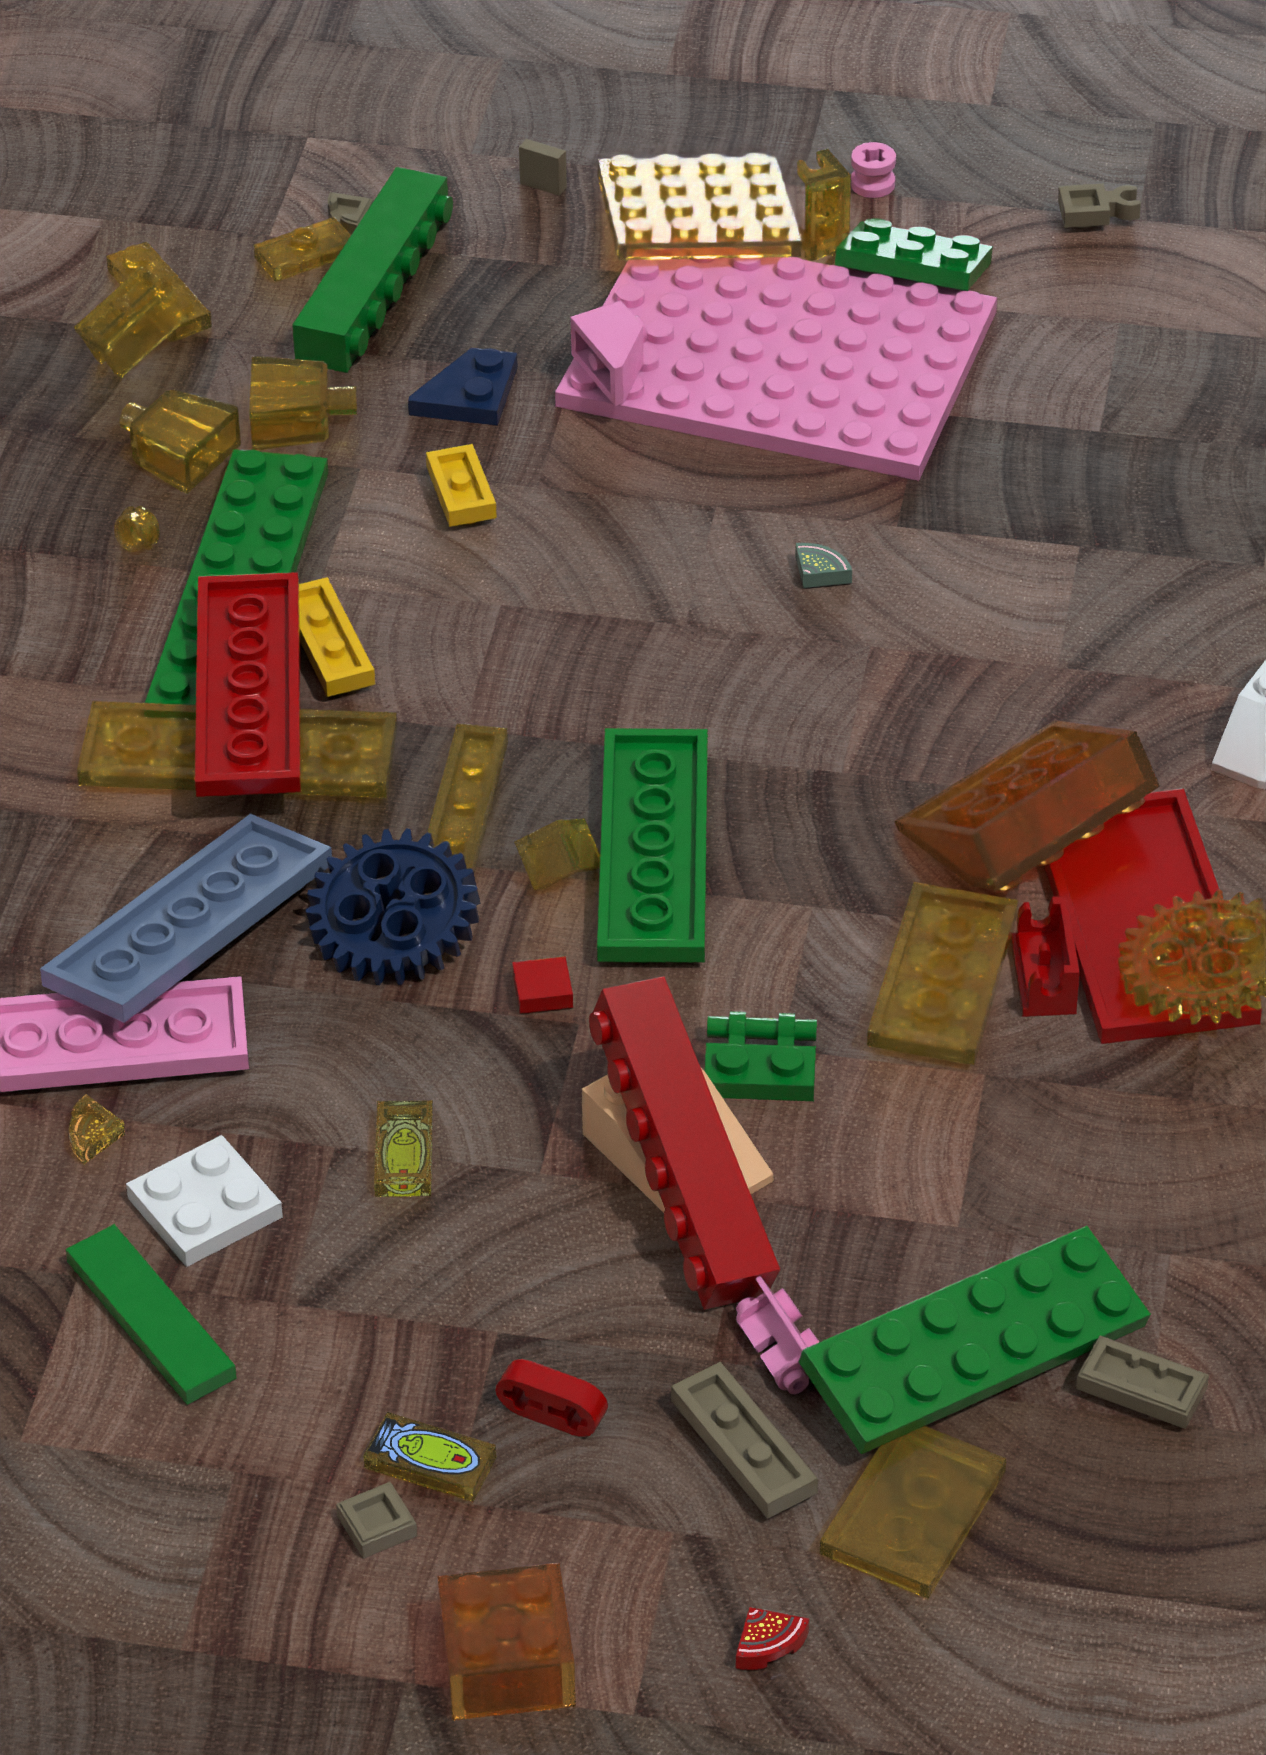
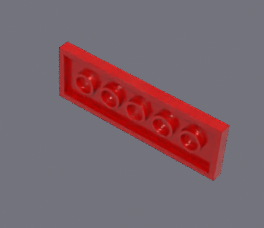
[195,572,301,797]

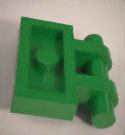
[704,1011,817,1101]

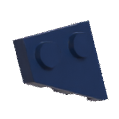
[408,348,518,426]

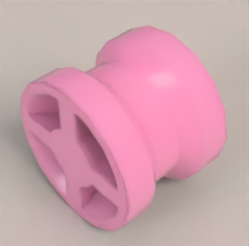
[850,142,896,198]

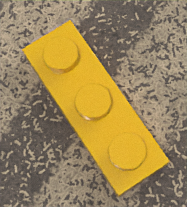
[299,577,375,697]

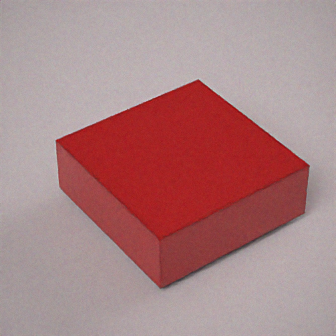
[512,956,573,1014]

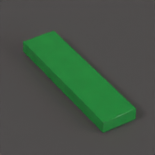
[66,1224,237,1405]

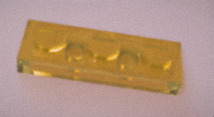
[106,242,212,342]

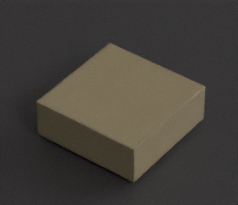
[519,139,567,196]
[336,1482,417,1559]

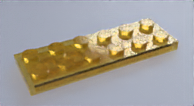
[77,701,398,798]

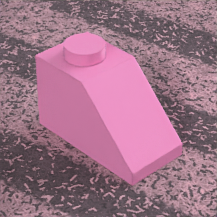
[571,300,647,406]

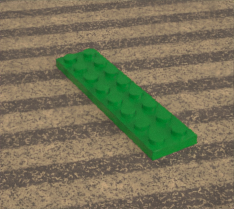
[144,449,328,724]

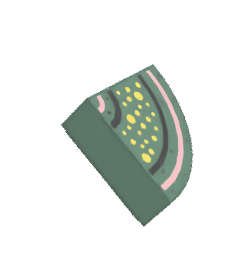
[795,543,852,588]

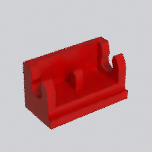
[1011,896,1080,1017]

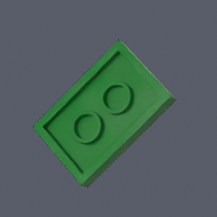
[834,218,993,291]

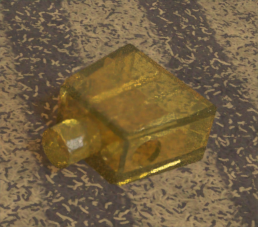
[249,356,358,450]
[119,390,241,494]

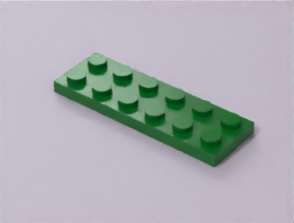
[597,728,708,963]
[798,1226,1151,1454]

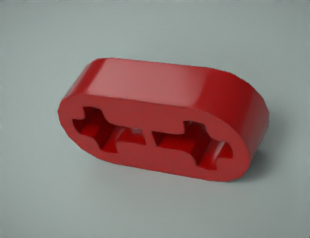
[495,1359,608,1437]

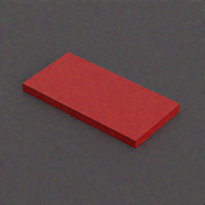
[1030,789,1262,1044]

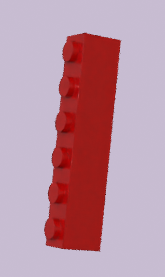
[589,976,780,1310]

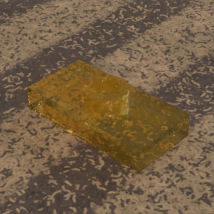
[254,217,351,282]

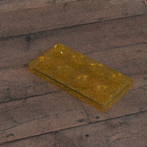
[867,882,1018,1065]

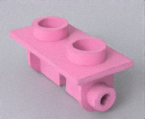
[736,1276,819,1394]

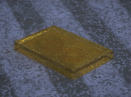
[820,1426,1006,1599]

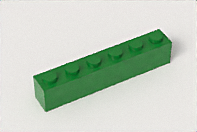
[292,167,453,373]

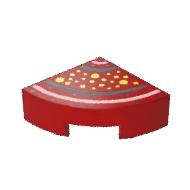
[736,1607,809,1670]

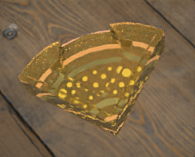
[69,1094,125,1164]

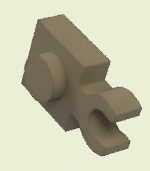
[1058,183,1141,228]

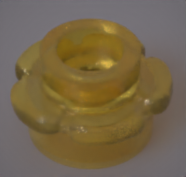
[114,506,160,552]

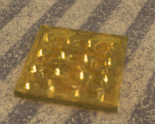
[597,153,802,260]

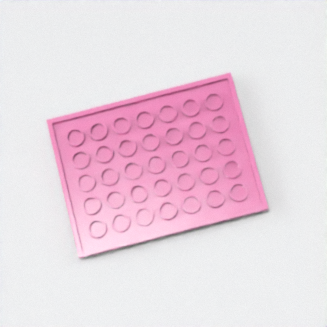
[555,229,997,481]

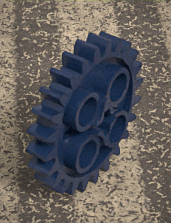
[306,828,480,985]

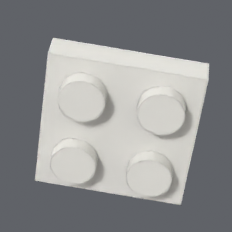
[126,1135,283,1267]

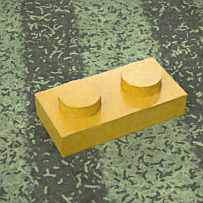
[426,444,497,527]

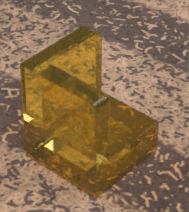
[514,818,600,890]

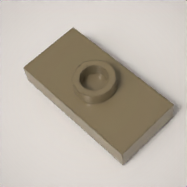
[1076,1335,1209,1429]

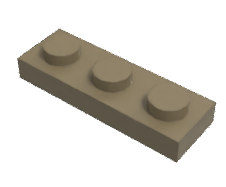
[671,1362,818,1519]

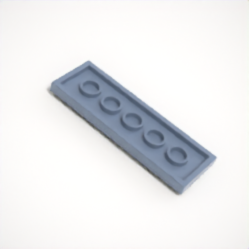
[40,814,332,1023]

